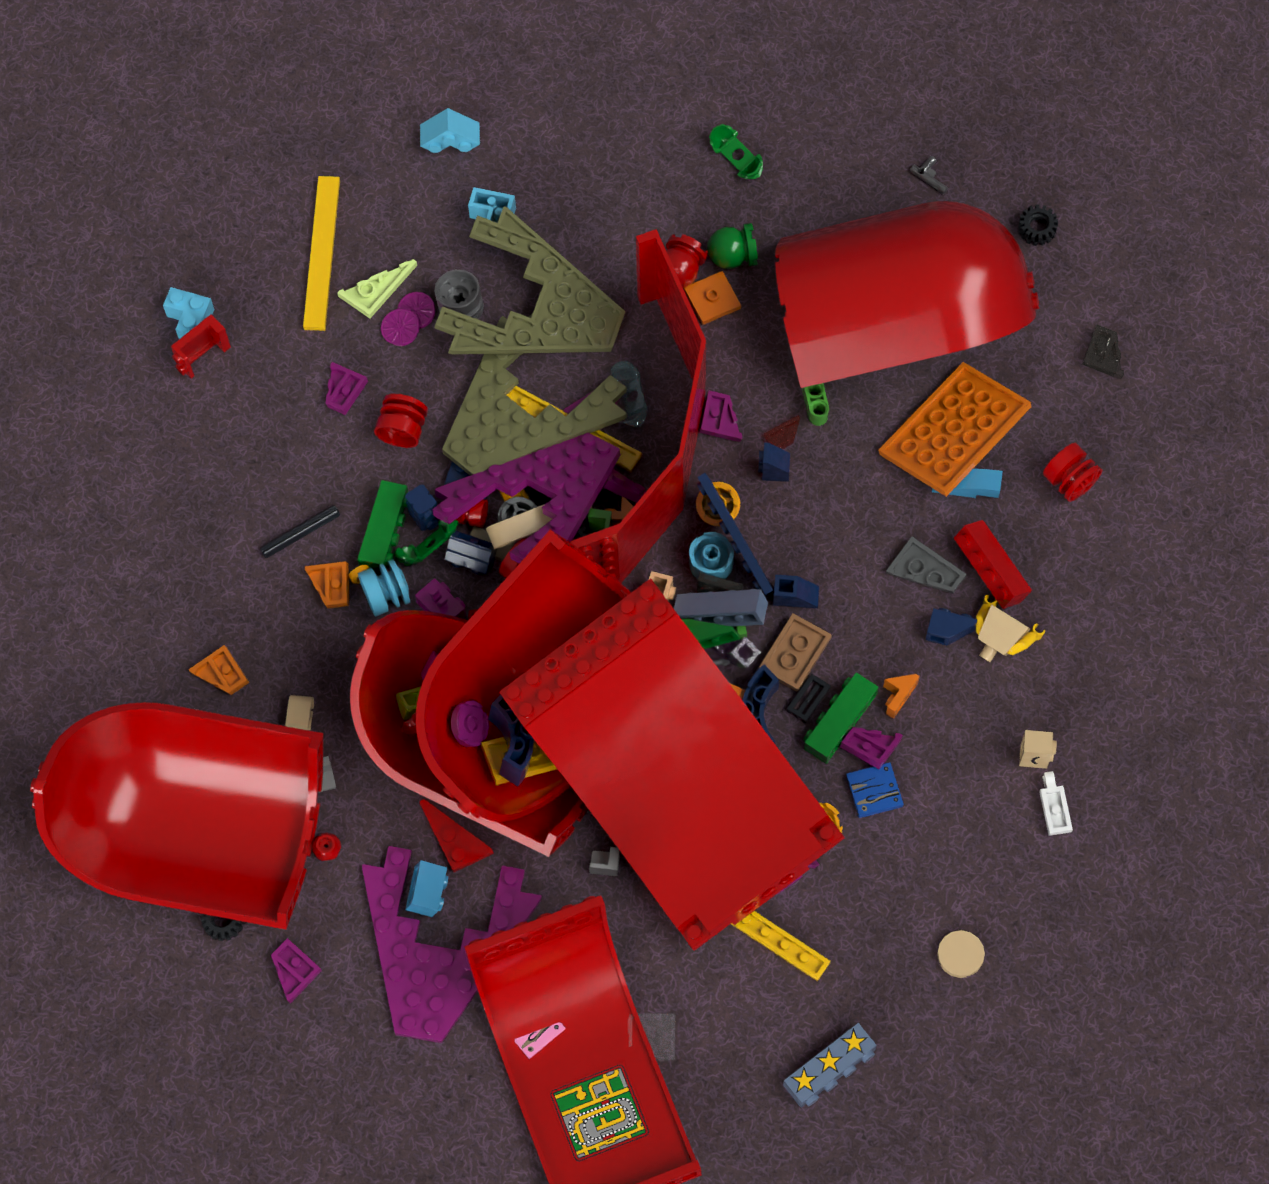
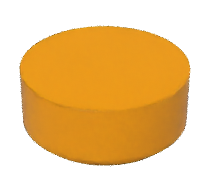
[349,565,369,584]

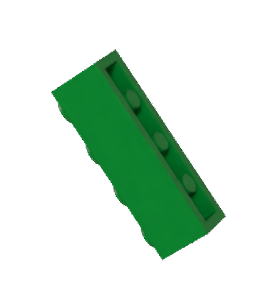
[357,480,408,572]
[803,672,879,764]

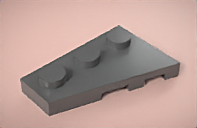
[886,537,967,594]

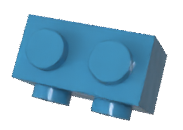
[405,860,448,917]

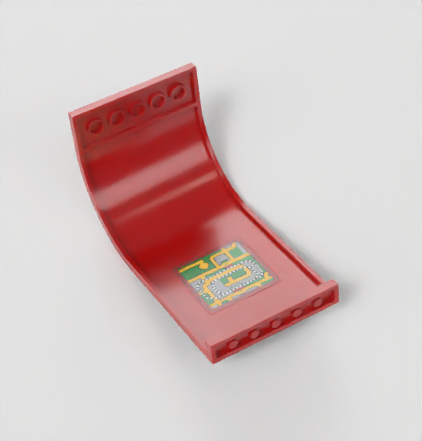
[464,895,702,1184]

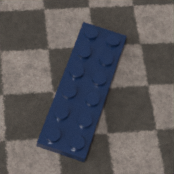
[697,473,774,595]

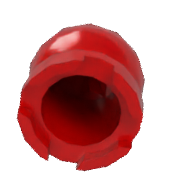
[666,234,708,288]

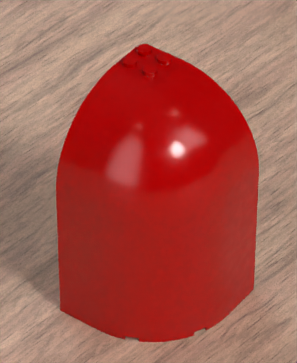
[775,201,1040,388]
[416,529,632,822]
[350,610,588,857]
[30,702,323,930]

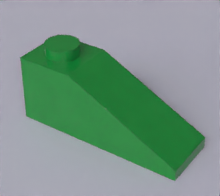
[682,619,740,649]

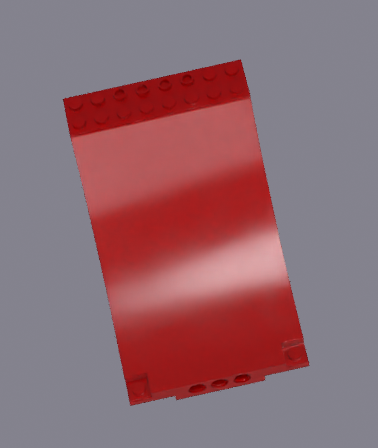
[499,578,845,951]

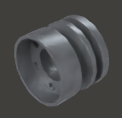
[434,269,484,319]

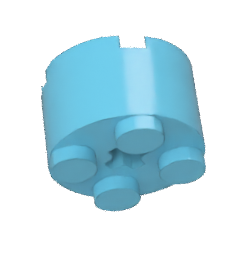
[689,532,734,583]

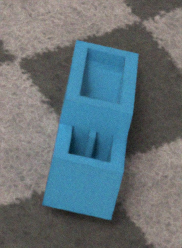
[932,469,1003,498]

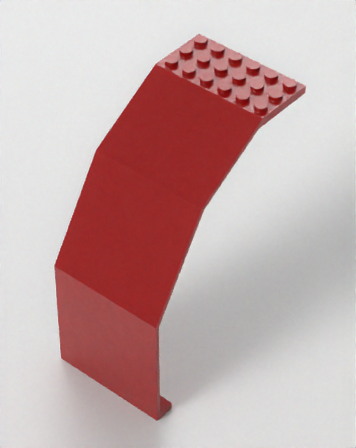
[570,229,706,583]

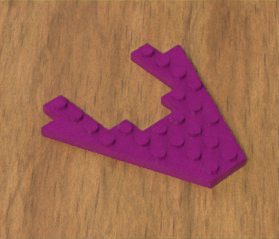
[432,433,621,563]
[362,846,542,1043]

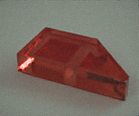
[764,415,800,449]

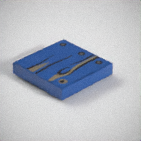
[846,762,904,818]

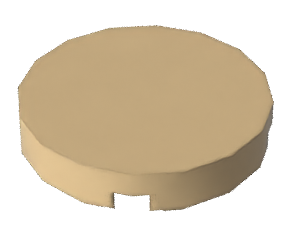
[937,930,985,978]

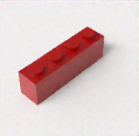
[954,520,1032,609]

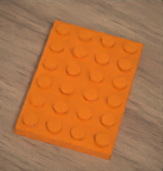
[878,362,1031,497]

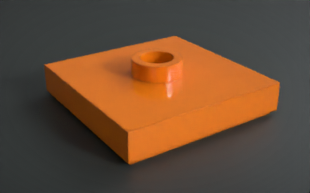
[684,271,741,325]

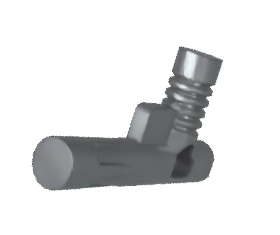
[910,156,948,195]

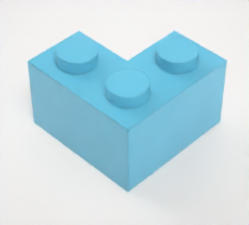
[420,108,480,153]
[468,187,516,223]
[163,287,214,339]

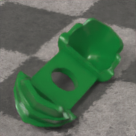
[709,124,763,179]
[395,520,458,566]

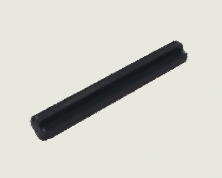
[260,505,340,558]

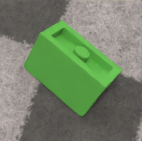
[588,508,613,534]

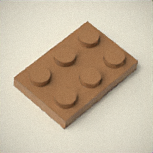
[759,614,832,692]

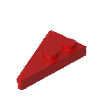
[419,799,494,873]

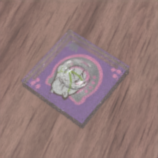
[628,1014,675,1061]

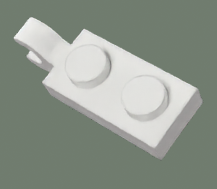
[1040,771,1073,836]

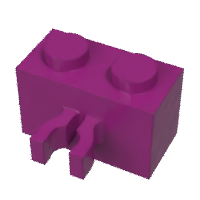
[415,578,466,619]

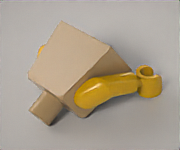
[976,595,1045,662]

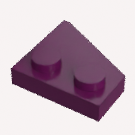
[325,362,368,415]
[699,390,742,442]
[604,469,646,503]
[840,727,903,769]

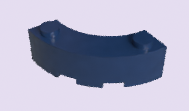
[742,664,779,744]
[488,694,534,787]

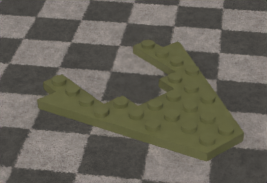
[435,206,625,354]
[442,314,627,476]

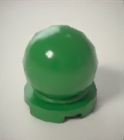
[707,223,758,269]

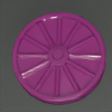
[397,292,436,329]
[381,309,420,346]

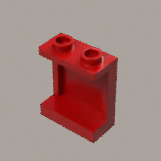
[171,314,231,379]

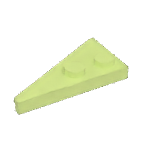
[338,259,417,318]

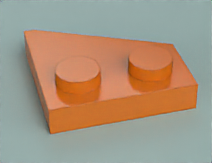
[305,561,349,608]
[188,645,249,695]

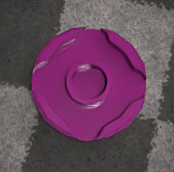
[451,701,489,747]

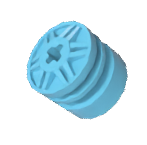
[357,559,411,617]

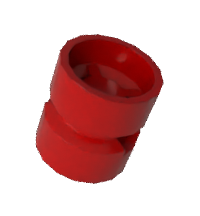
[456,499,488,528]

